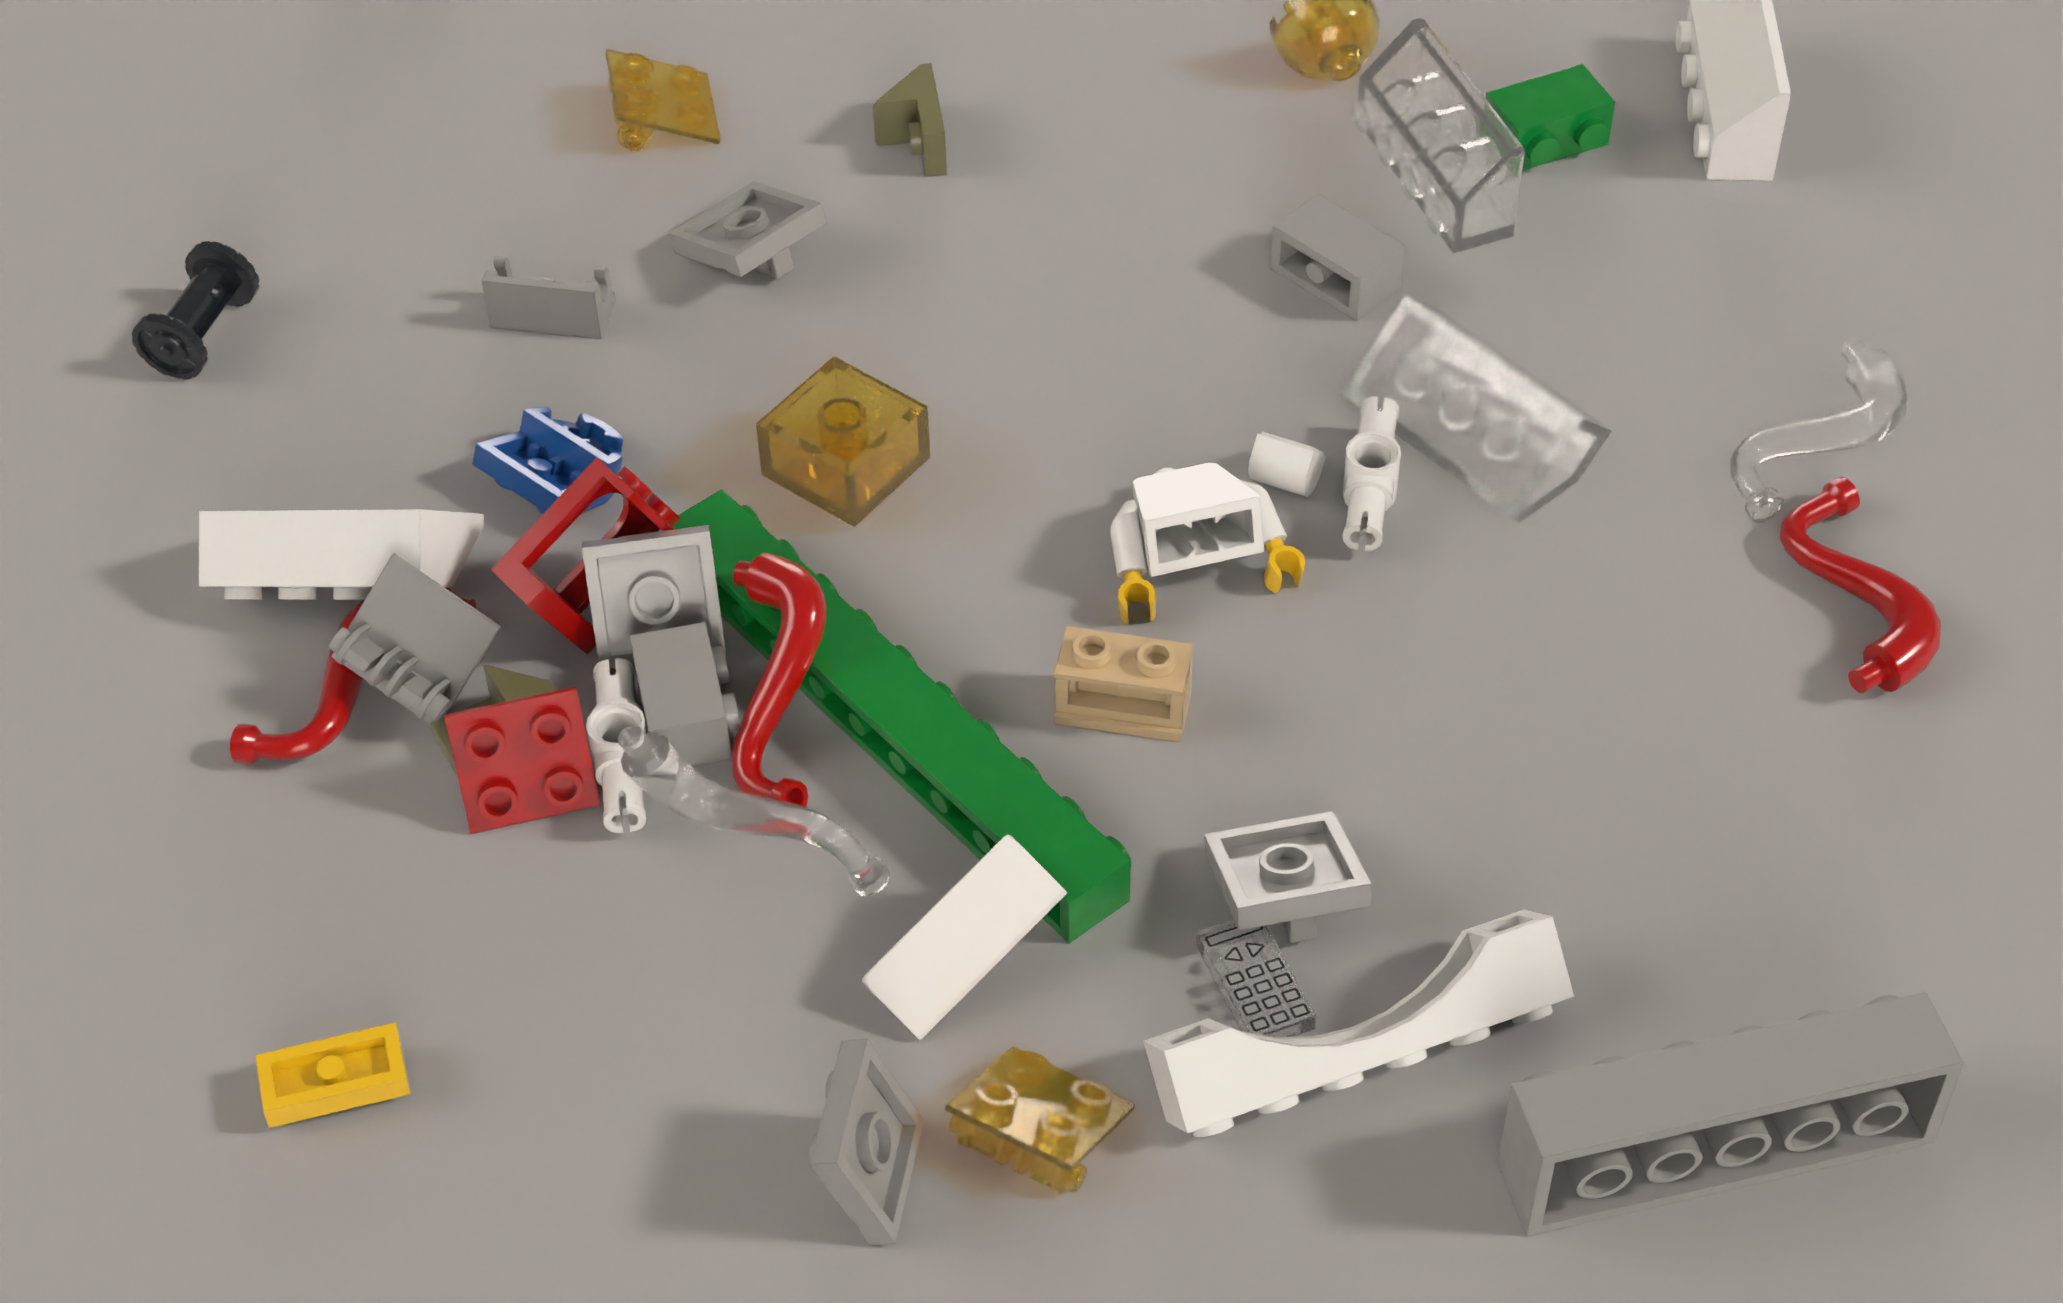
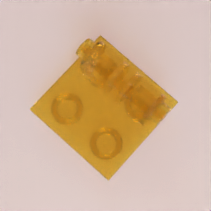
[605,49,721,152]
[945,1046,1135,1193]

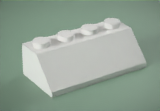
[1676,0,1791,181]
[199,509,484,600]

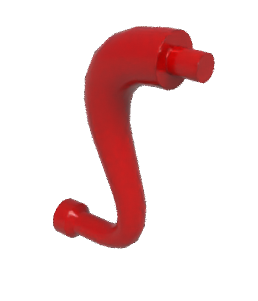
[1780,477,1941,693]

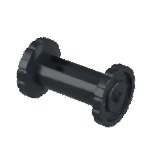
[131,241,260,380]

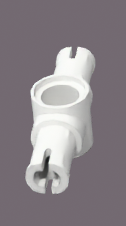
[1342,396,1401,551]
[586,658,652,833]

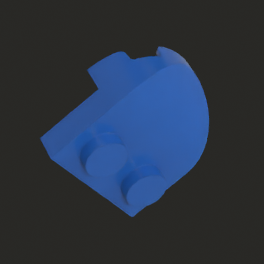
[472,407,623,514]

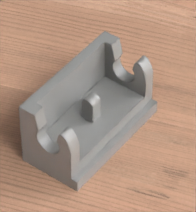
[482,256,616,339]

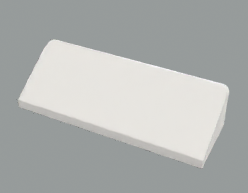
[862,835,1067,1040]

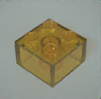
[756,356,930,527]

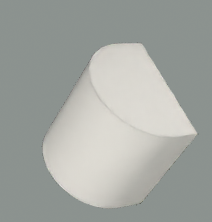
[1248,432,1326,497]

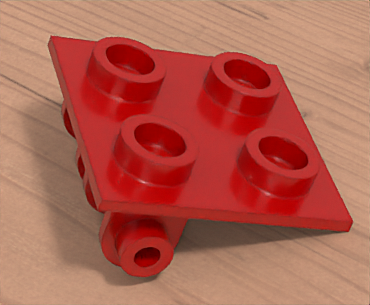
[444,687,600,834]

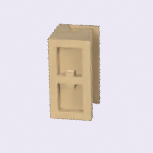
[1054,626,1193,742]

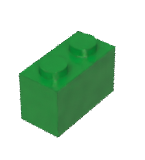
[1481,64,1615,173]

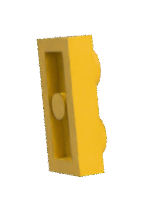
[255,1022,411,1128]

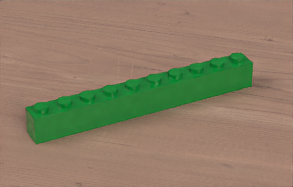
[673,489,1132,944]

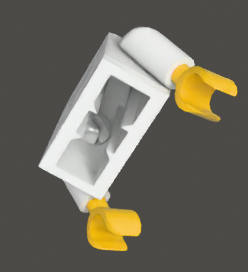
[1110,463,1305,625]

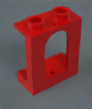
[491,457,681,655]

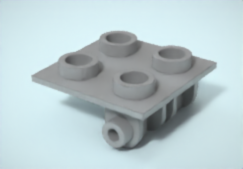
[328,553,501,724]

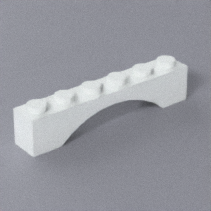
[1143,909,1574,1137]

